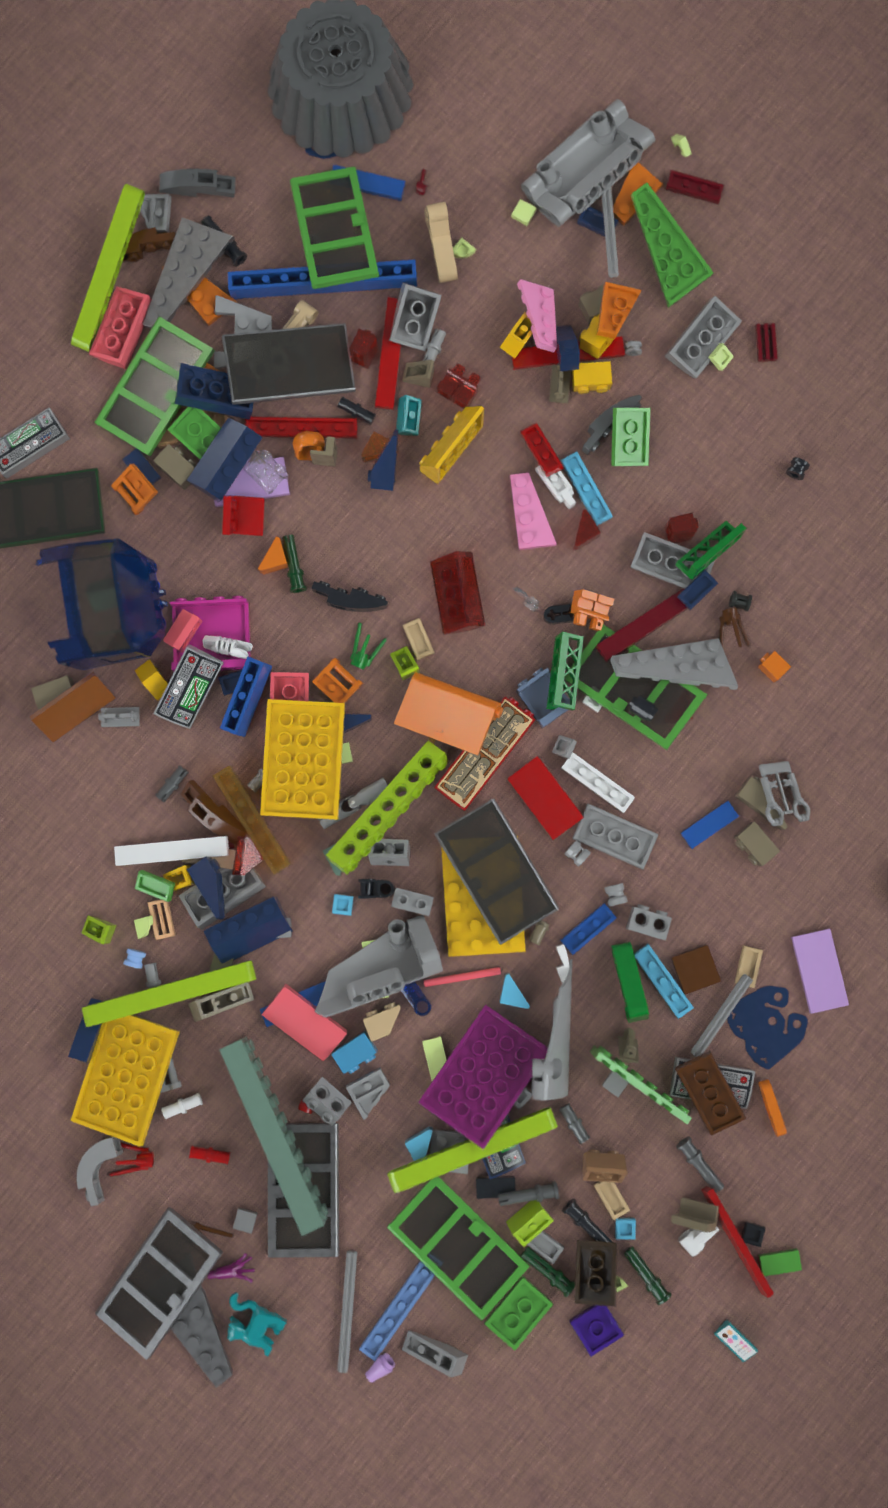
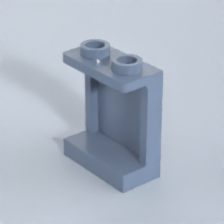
[516,668,570,729]

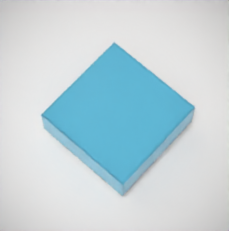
[332,894,354,916]
[615,1218,636,1240]

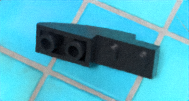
[311,581,389,612]

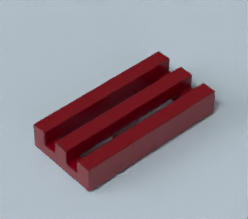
[755,323,778,362]

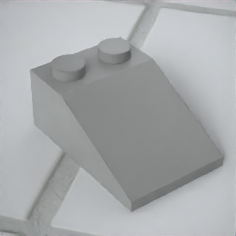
[390,283,442,351]

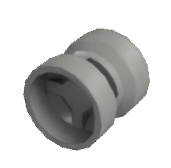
[564,840,591,867]
[604,883,628,906]

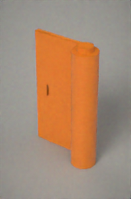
[394,672,503,756]

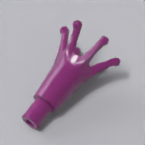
[207,1253,255,1283]

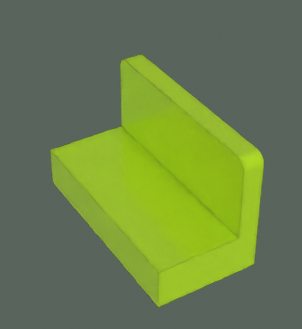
[506,1200,554,1247]

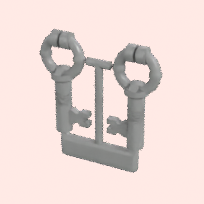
[759,761,810,826]

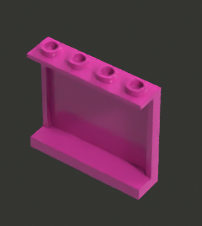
[170,596,251,671]

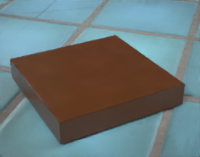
[671,945,722,995]

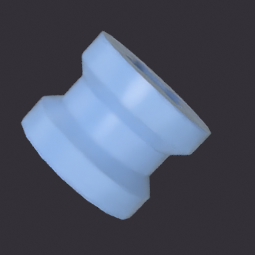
[123,948,146,969]

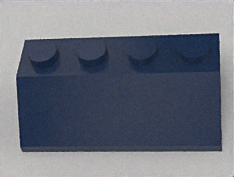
[186,417,263,502]
[204,896,293,964]

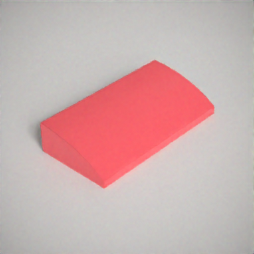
[89,286,152,369]
[270,672,309,701]
[262,984,347,1061]

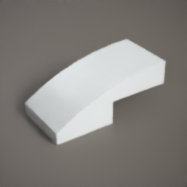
[556,943,569,984]

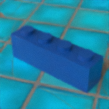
[220,656,272,737]

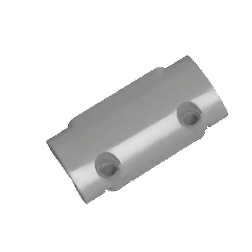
[521,99,655,227]

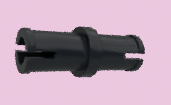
[337,396,376,425]

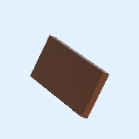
[675,1050,747,1136]

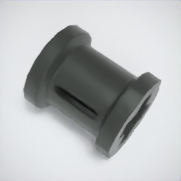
[729,591,752,612]

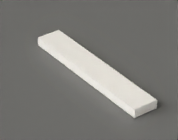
[114,836,229,866]

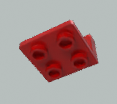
[222,495,265,536]

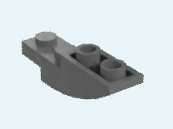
[159,169,236,198]
[582,395,642,455]

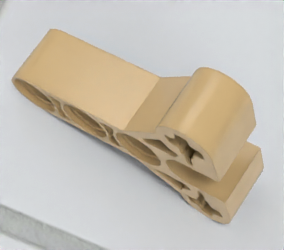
[424,202,458,283]

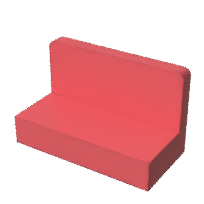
[163,609,202,653]

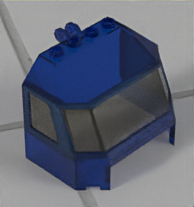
[35,538,168,671]

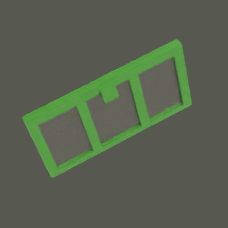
[290,166,379,289]
[94,317,215,457]
[564,624,708,751]
[387,1177,530,1321]

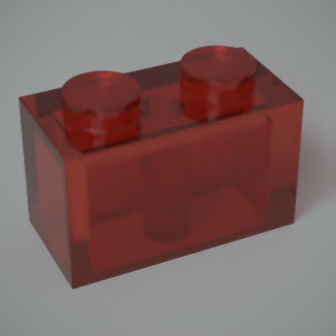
[349,328,378,369]
[664,513,699,544]

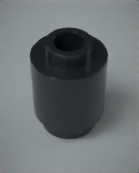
[628,695,658,722]

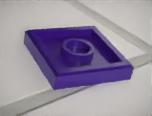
[569,1305,624,1357]

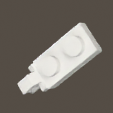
[535,466,576,509]

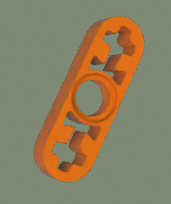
[758,1079,787,1137]

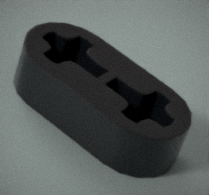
[543,604,574,625]

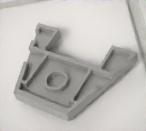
[214,295,272,370]

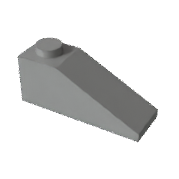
[402,1330,468,1377]

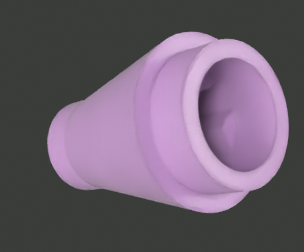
[365,1353,395,1383]

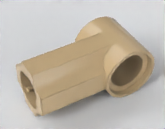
[282,300,318,339]

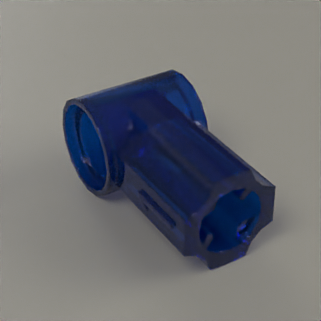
[401,982,432,1016]

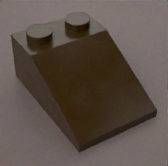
[574,1240,617,1307]

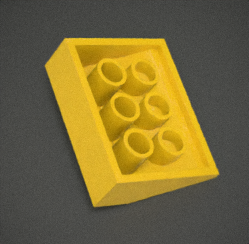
[419,406,484,484]

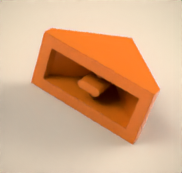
[258,536,288,575]

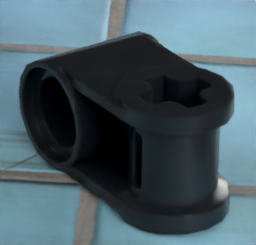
[358,879,396,899]

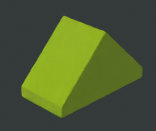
[390,646,420,680]
[81,915,117,944]

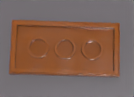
[29,672,115,742]

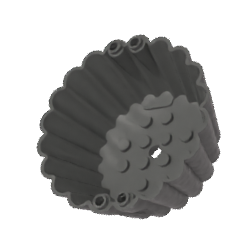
[267,0,414,158]

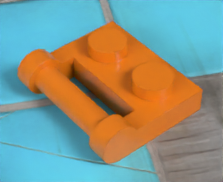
[111,464,158,515]
[312,658,363,703]

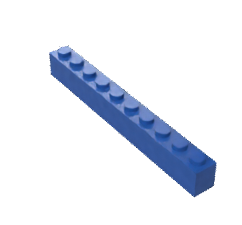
[228,260,417,299]

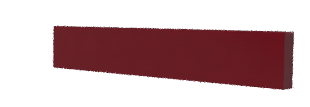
[596,588,688,662]

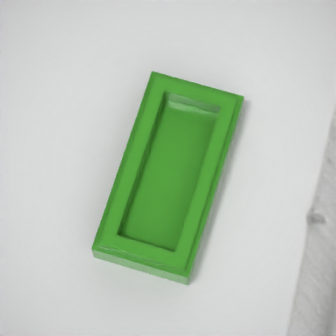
[135,870,175,902]
[758,1249,802,1276]

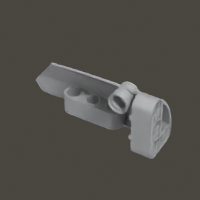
[315,915,443,1018]
[531,959,572,1100]

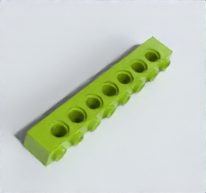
[326,740,448,875]

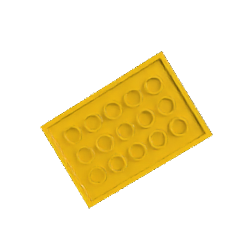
[260,699,345,820]
[441,836,526,957]
[70,1015,180,1147]

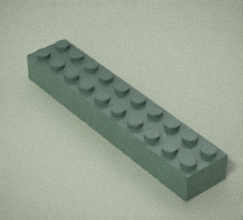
[220,1036,329,1236]

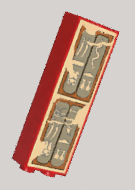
[434,697,535,812]

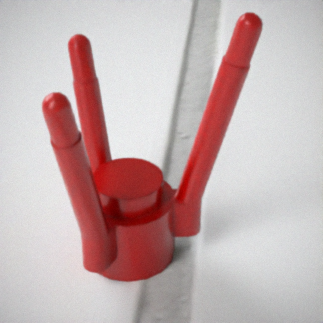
[109,1143,154,1177]

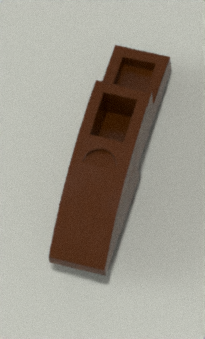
[123,227,176,262]
[180,780,248,845]

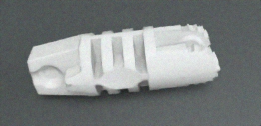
[203,635,253,659]

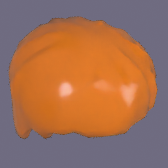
[293,431,325,461]

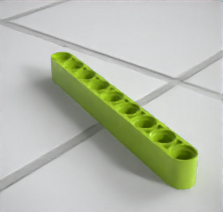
[71,184,145,352]
[81,960,257,1027]
[387,1107,558,1193]

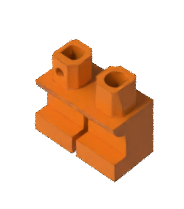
[570,589,614,631]

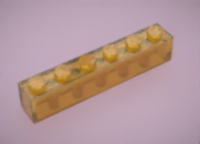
[213,766,293,875]

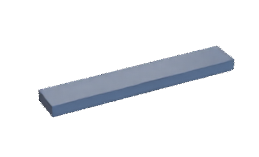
[359,1251,444,1361]

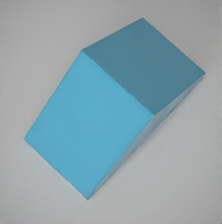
[499,973,530,1009]
[405,1126,433,1161]

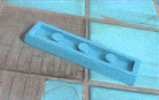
[560,452,613,526]
[634,944,694,1019]

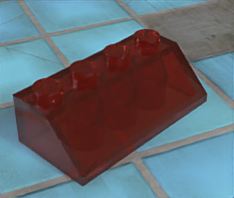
[430,551,486,635]

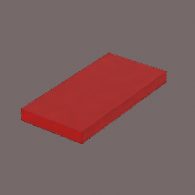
[507,756,584,840]

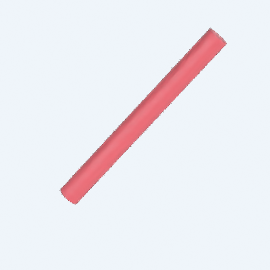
[424,967,501,987]

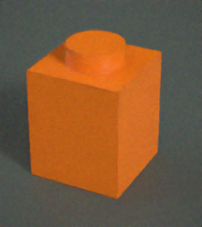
[758,651,791,682]

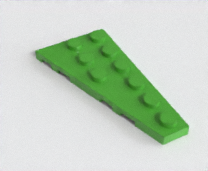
[631,182,714,308]
[589,1045,692,1125]

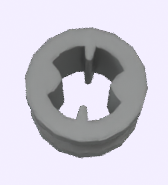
[625,341,642,356]

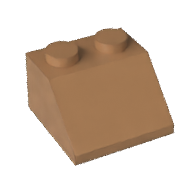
[582,1149,627,1183]

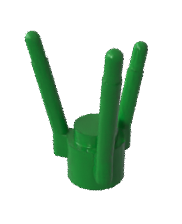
[350,622,387,670]

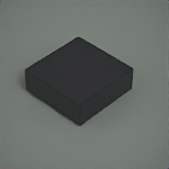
[741,1221,766,1247]

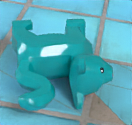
[227,1292,287,1357]

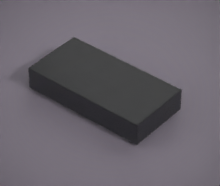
[476,1176,516,1199]

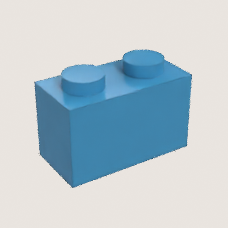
[331,1031,378,1074]

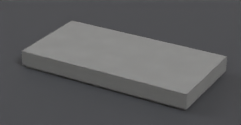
[572,803,658,870]

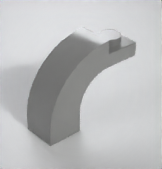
[77,1136,123,1207]

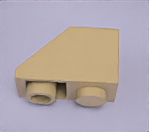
[363,1002,401,1042]

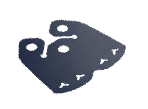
[727,986,808,1069]

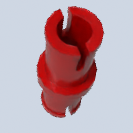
[189,1145,231,1165]

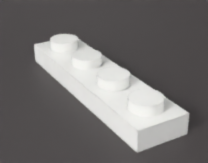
[561,752,635,813]

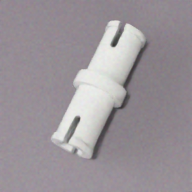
[161,1093,203,1119]

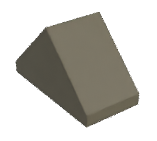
[402,360,434,388]

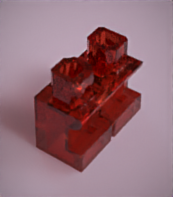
[437,363,481,409]

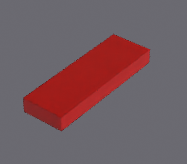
[520,423,563,477]

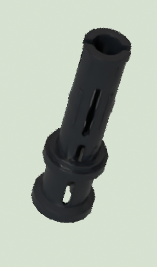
[201,216,247,266]
[562,1198,614,1243]

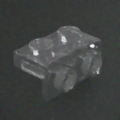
[243,450,289,494]

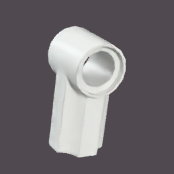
[678,1226,719,1257]

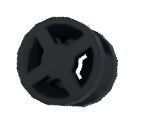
[786,457,810,480]

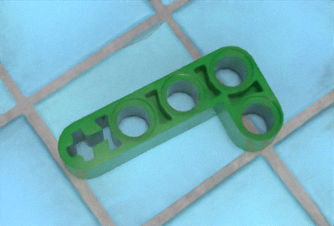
[611,942,649,1023]

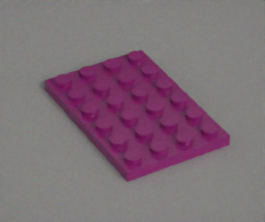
[418,1005,548,1150]

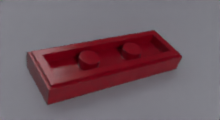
[665,170,724,205]

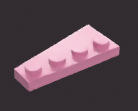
[517,279,557,352]
[510,473,557,550]

